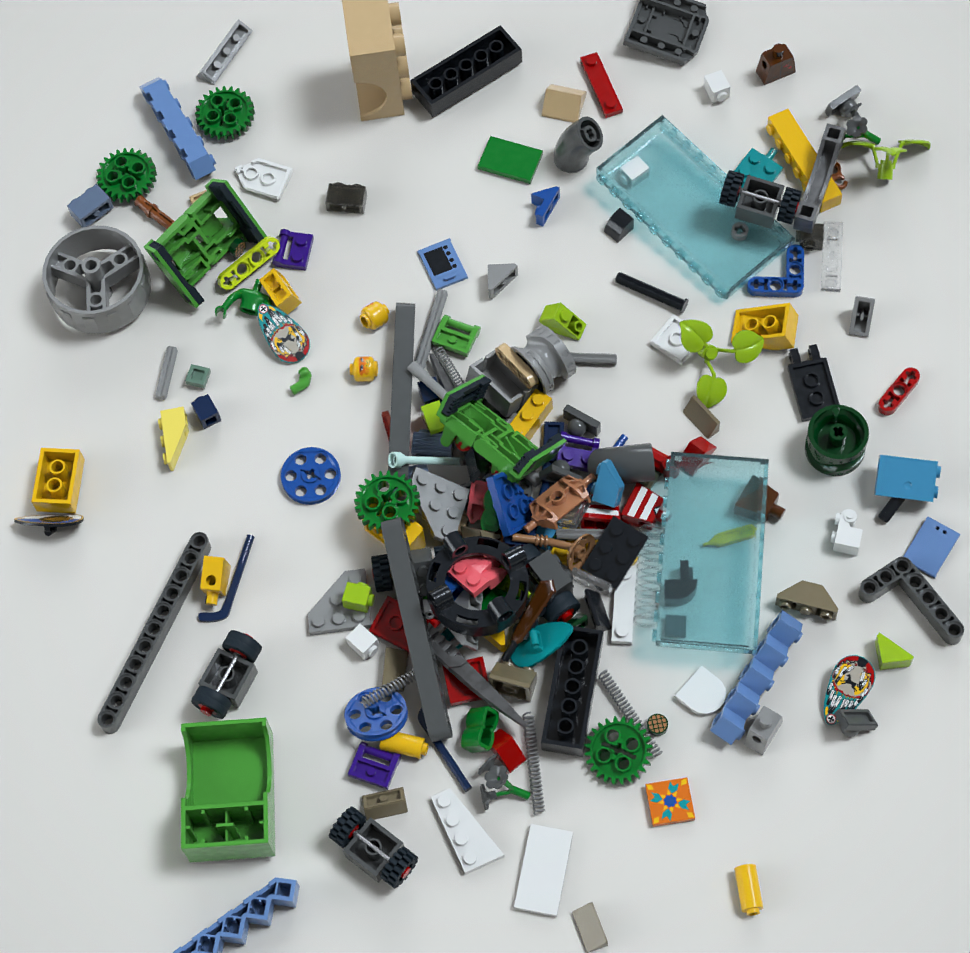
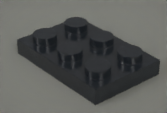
[582,516,649,590]

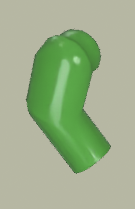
[290,367,312,395]

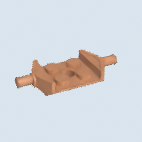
[523,473,597,534]

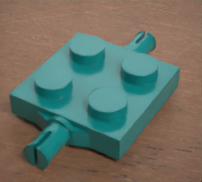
[734,148,783,198]

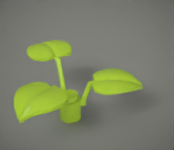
[841,139,931,180]
[679,319,764,408]

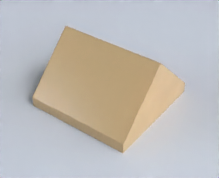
[542,84,587,123]

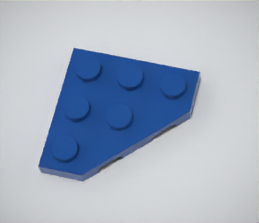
[486,472,535,537]

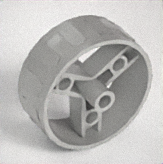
[42,225,151,334]

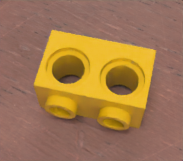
[259,268,302,315]

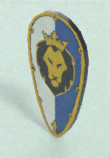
[14,514,84,536]

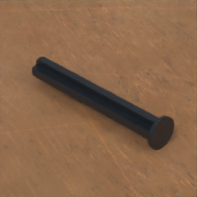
[615,272,689,313]

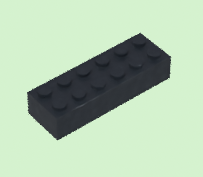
[410,25,522,117]
[541,626,604,757]

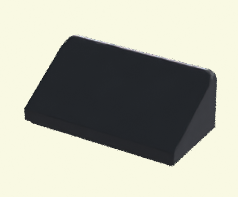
[584,589,611,632]

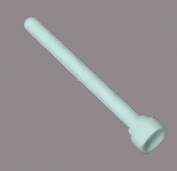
[388,452,466,468]

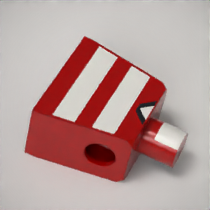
[621,483,672,530]
[581,494,620,529]

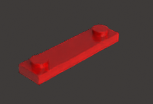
[580,52,623,118]

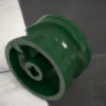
[805,405,869,476]

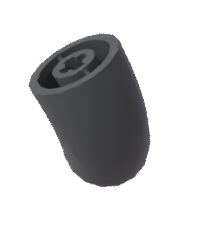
[554,116,603,173]
[587,443,655,484]

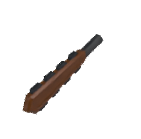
[501,580,556,662]

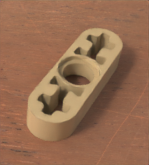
[495,343,539,389]

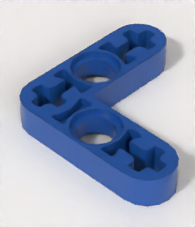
[747,244,804,298]

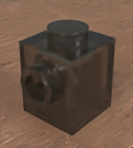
[795,224,824,251]

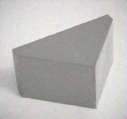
[488,263,518,300]
[849,296,875,337]

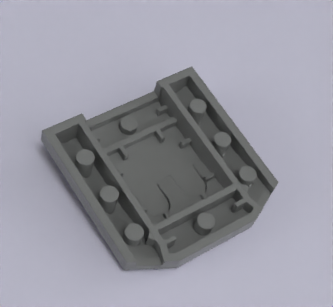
[623,0,709,66]

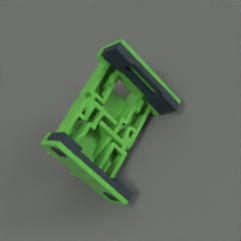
[144,179,267,308]
[436,374,567,483]

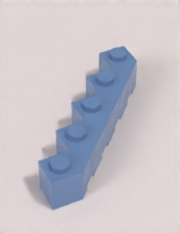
[139,77,216,180]
[710,610,803,745]
[173,877,300,953]

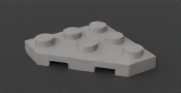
[410,467,470,542]
[308,569,371,636]

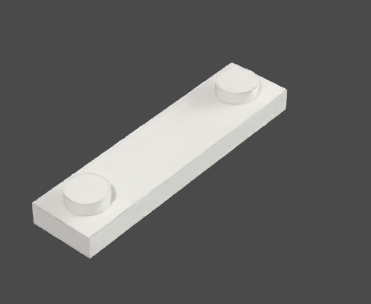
[611,565,637,645]

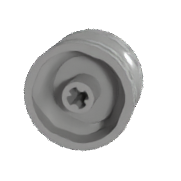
[510,325,577,394]

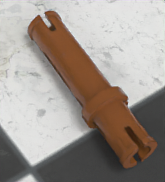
[134,195,175,229]

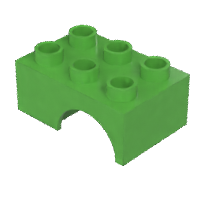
[181,717,275,862]

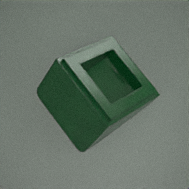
[566,613,588,628]

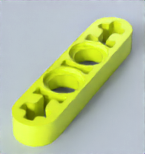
[217,236,280,290]

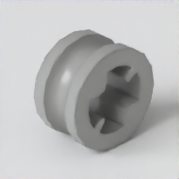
[731,222,749,242]

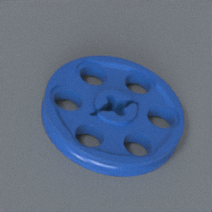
[281,447,341,505]
[344,687,408,741]

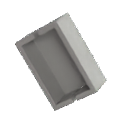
[465,350,538,418]

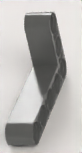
[858,557,964,645]

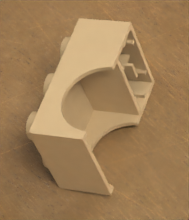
[342,0,413,121]

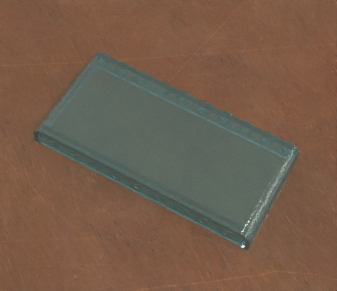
[596,115,795,299]
[652,452,769,655]

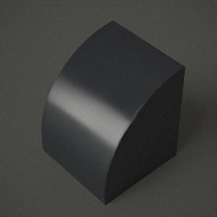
[604,208,634,243]

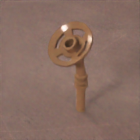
[511,533,595,572]

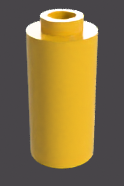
[379,729,429,759]
[734,864,763,916]

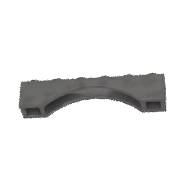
[793,123,846,234]

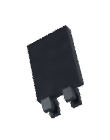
[787,344,840,422]

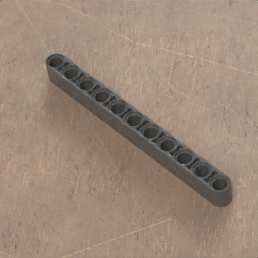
[388,302,415,481]
[381,517,453,742]
[97,532,211,734]

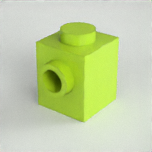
[342,582,375,613]

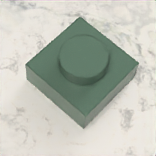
[185,364,211,388]

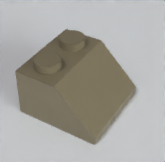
[489,661,537,702]

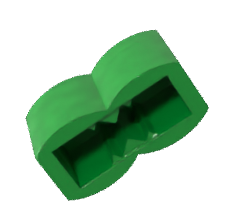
[480,490,499,532]
[461,706,499,753]

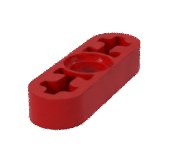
[878,367,920,416]

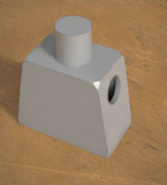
[744,706,783,755]

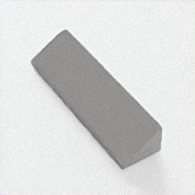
[197,19,253,84]

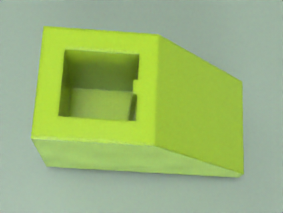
[539,302,587,341]

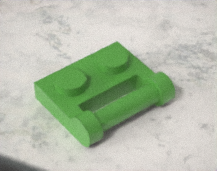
[431,315,481,357]

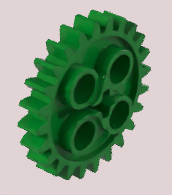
[195,86,255,141]
[96,148,157,203]
[354,470,421,534]
[584,716,654,786]

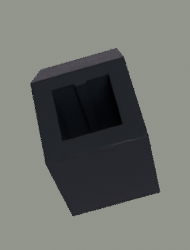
[465,447,492,483]

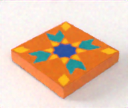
[645,777,695,827]

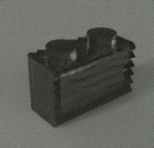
[325,182,367,214]

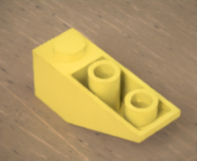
[158,407,189,471]

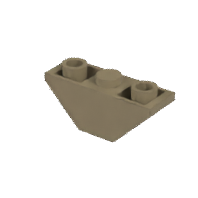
[775,580,838,620]

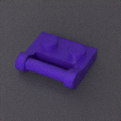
[272,229,314,271]
[556,431,600,472]
[348,741,401,790]

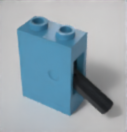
[874,455,941,523]

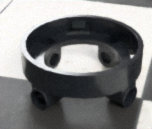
[426,531,529,637]

